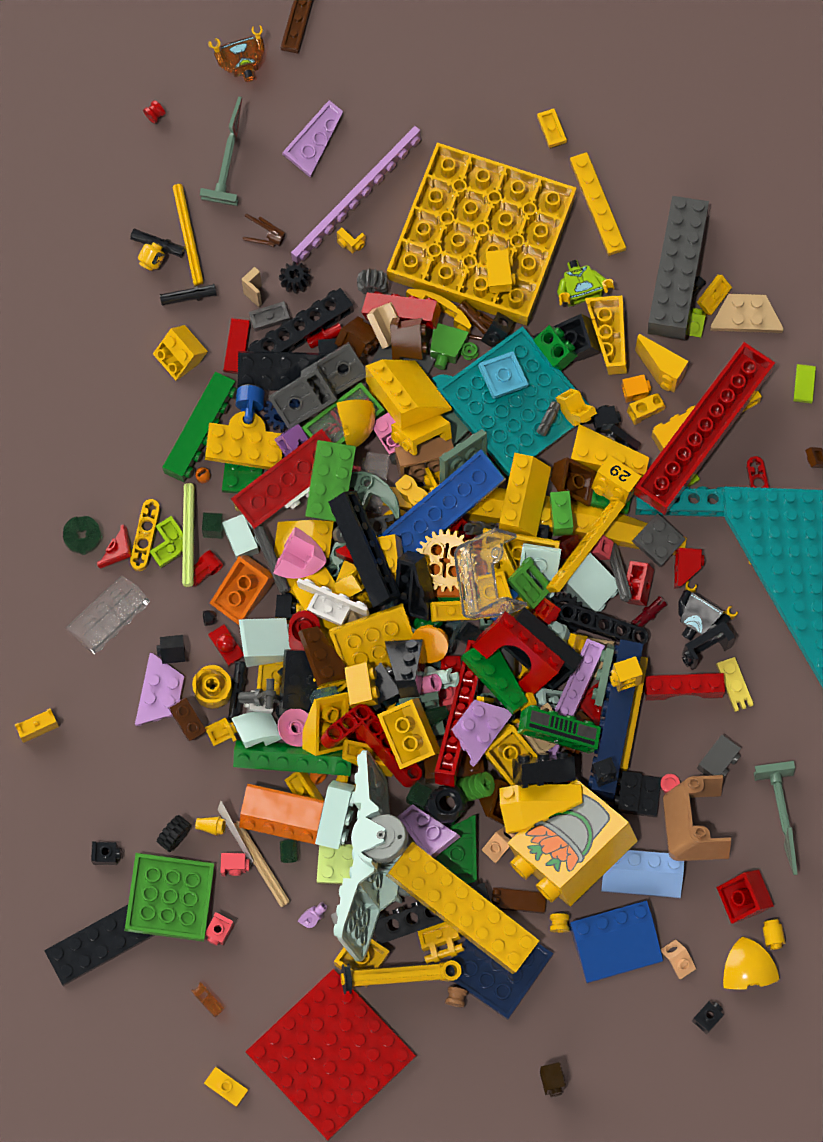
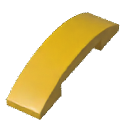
[406,289,471,334]

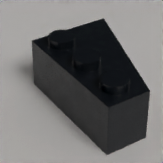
[394,551,436,621]

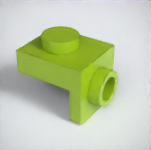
[686,308,706,338]

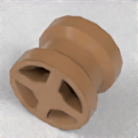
[445,987,468,1007]

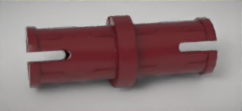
[631,596,667,628]

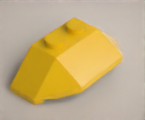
[292,566,346,629]

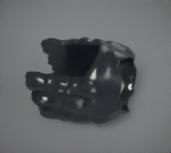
[424,785,467,828]

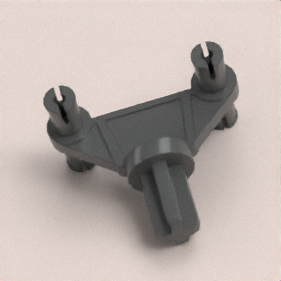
[238,679,287,715]

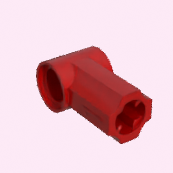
[193,550,223,587]

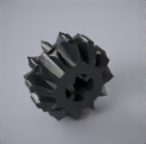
[279,261,311,294]

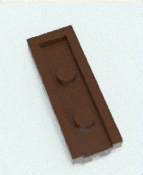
[492,887,546,914]

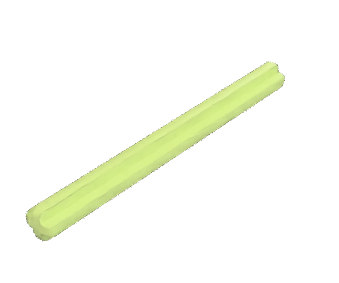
[182,483,195,587]

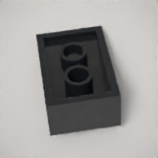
[533,314,601,363]

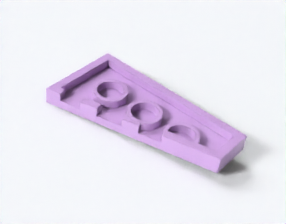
[282,100,343,177]

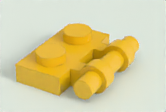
[417,922,464,964]

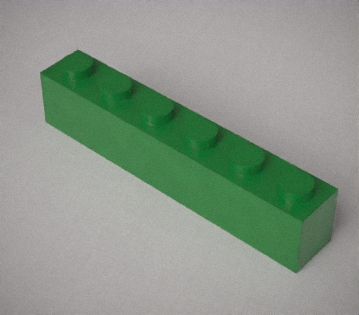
[162,372,237,483]
[233,740,352,776]

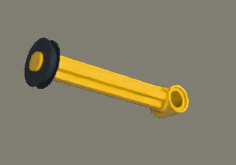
[341,960,462,994]

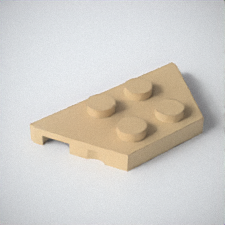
[710,294,783,333]

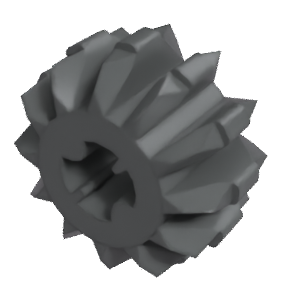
[357,268,388,294]

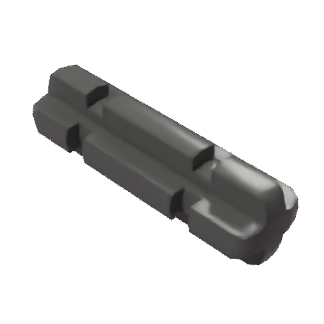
[537,401,561,436]

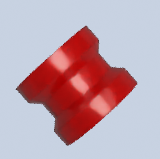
[143,100,166,124]

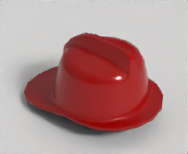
[288,610,320,650]

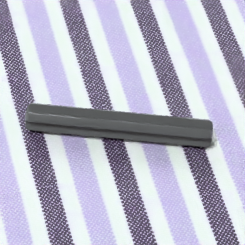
[253,525,290,594]
[609,543,632,602]

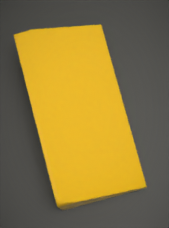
[284,772,324,800]

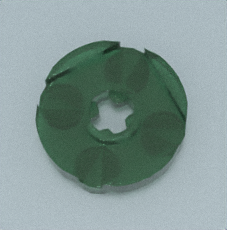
[63,516,102,555]

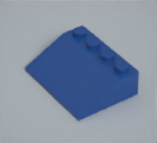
[569,900,663,983]

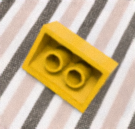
[377,698,440,769]

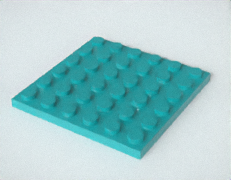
[437,326,589,477]

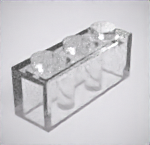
[361,452,390,514]

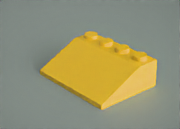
[365,359,452,430]

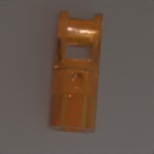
[191,982,224,1017]

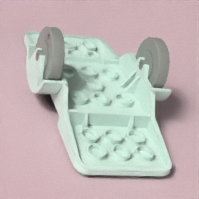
[334,750,411,961]

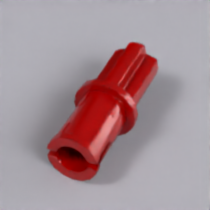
[307,323,341,348]

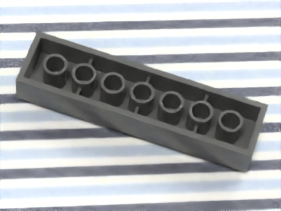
[648,196,709,340]

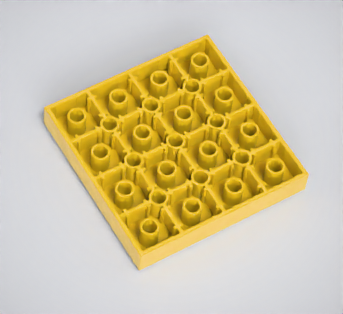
[387,143,576,326]

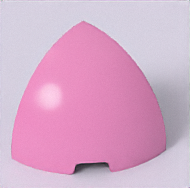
[274,527,326,579]

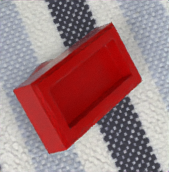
[208,624,244,667]

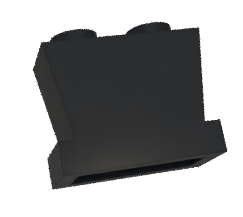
[372,663,402,713]

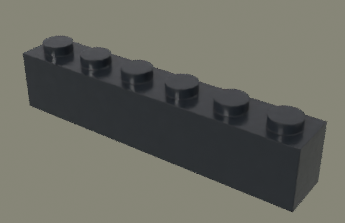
[328,490,401,607]

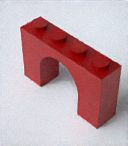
[472,611,564,695]

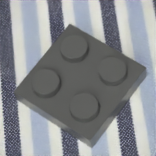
[632,513,685,567]

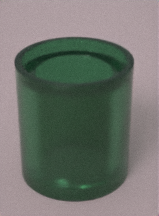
[279,840,298,863]

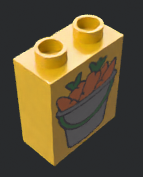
[508,779,638,907]

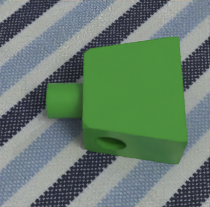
[430,323,469,370]

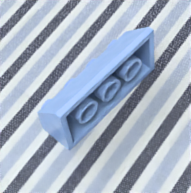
[601,850,684,898]

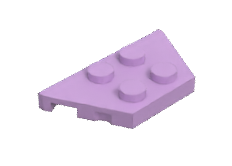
[135,653,185,726]
[452,700,512,767]

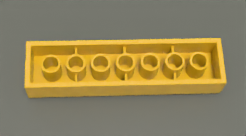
[386,842,540,974]

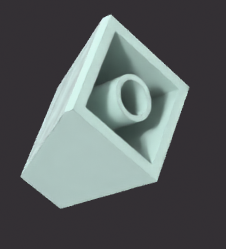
[562,553,618,613]
[239,618,291,667]

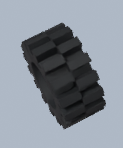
[156,815,192,852]

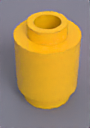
[762,919,786,950]

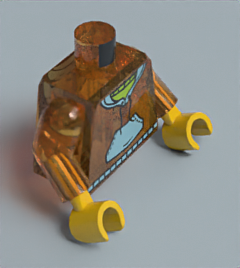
[208,25,265,82]

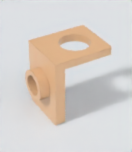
[482,826,516,863]
[660,940,696,979]

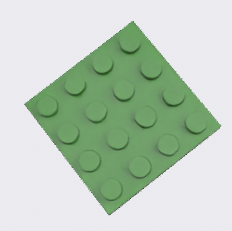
[125,853,214,942]

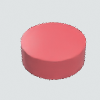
[660,774,680,793]

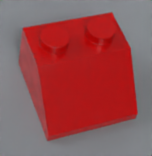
[716,870,774,924]

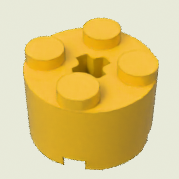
[192,665,232,709]

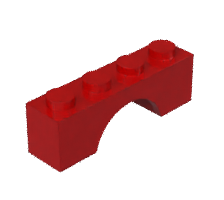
[644,673,725,701]

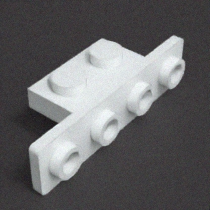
[297,578,370,626]

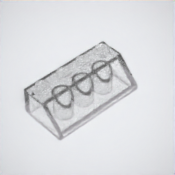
[66,575,150,654]

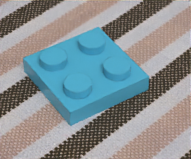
[478,352,528,399]

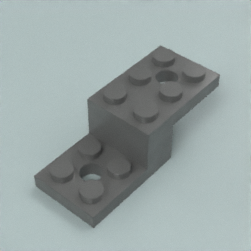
[269,342,366,429]

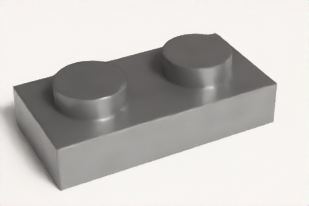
[249,301,290,331]

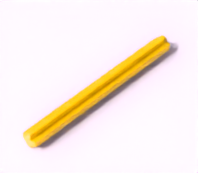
[173,184,203,286]

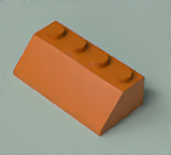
[239,784,324,845]

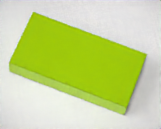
[793,364,816,404]

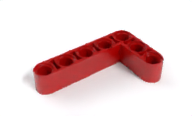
[321,704,422,787]

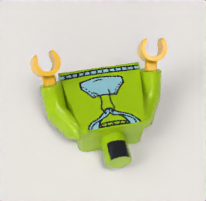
[557,260,615,307]

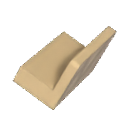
[241,267,262,307]
[366,302,399,349]

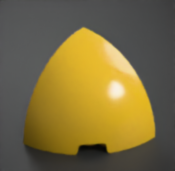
[337,399,376,447]
[723,937,780,989]

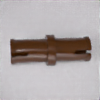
[457,299,490,334]

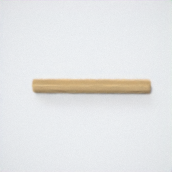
[234,821,290,907]

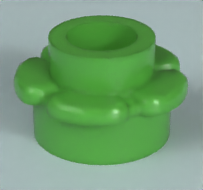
[460,342,478,360]

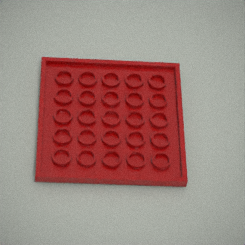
[245,969,416,1141]

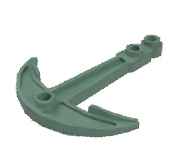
[326,471,400,579]

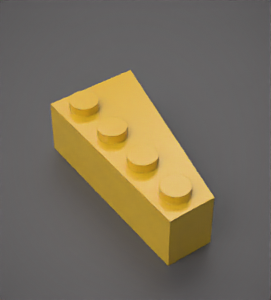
[585,295,627,375]
[571,424,649,478]

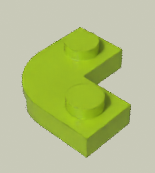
[150,516,183,568]

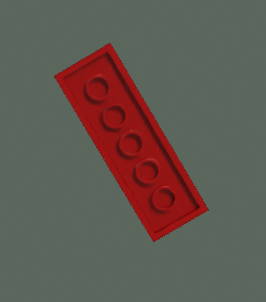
[231,429,332,529]

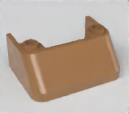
[663,775,731,861]

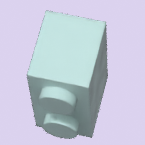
[222,514,259,559]

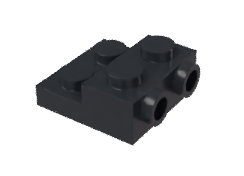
[614,771,661,817]

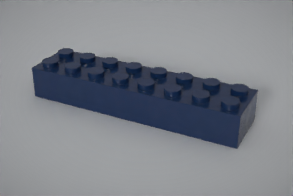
[587,639,643,802]

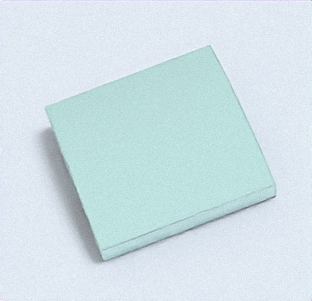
[231,712,282,748]

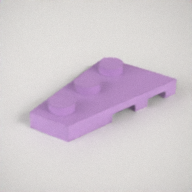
[397,804,460,858]

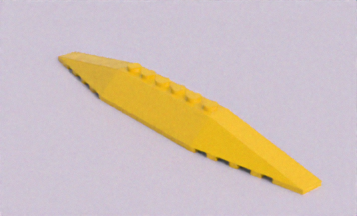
[383,486,687,555]

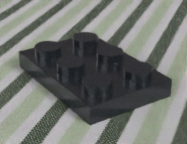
[280,649,321,709]

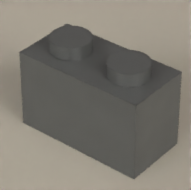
[697,735,741,779]

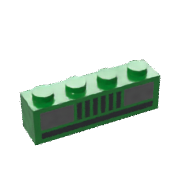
[518,705,601,754]

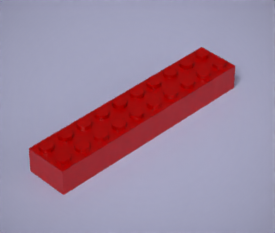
[634,342,775,515]

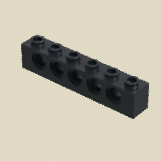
[248,288,354,352]
[374,880,491,944]

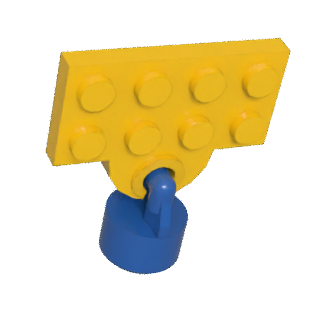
[205,384,282,470]

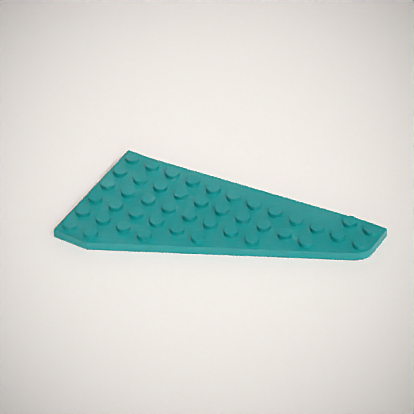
[722,486,823,688]

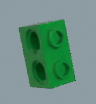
[533,325,578,371]

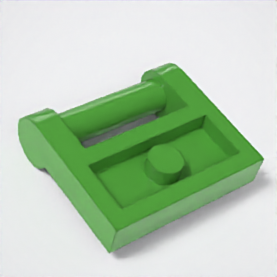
[507,557,550,609]

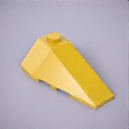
[499,784,583,834]

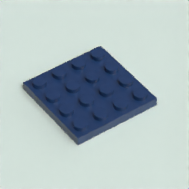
[445,939,553,1020]

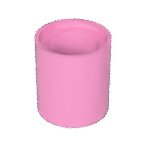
[420,674,442,695]

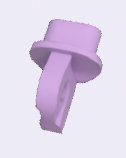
[298,902,327,928]

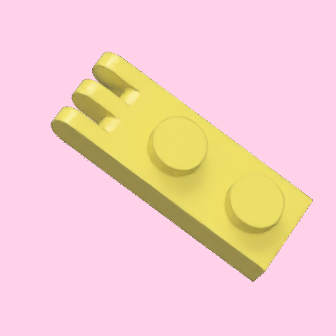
[716,657,753,712]

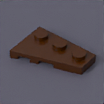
[298,626,346,686]

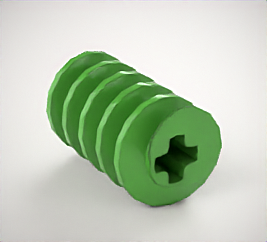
[455,772,495,802]

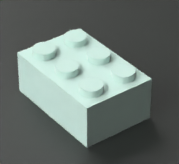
[315,780,356,849]

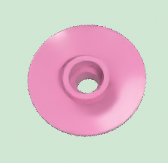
[278,709,308,747]

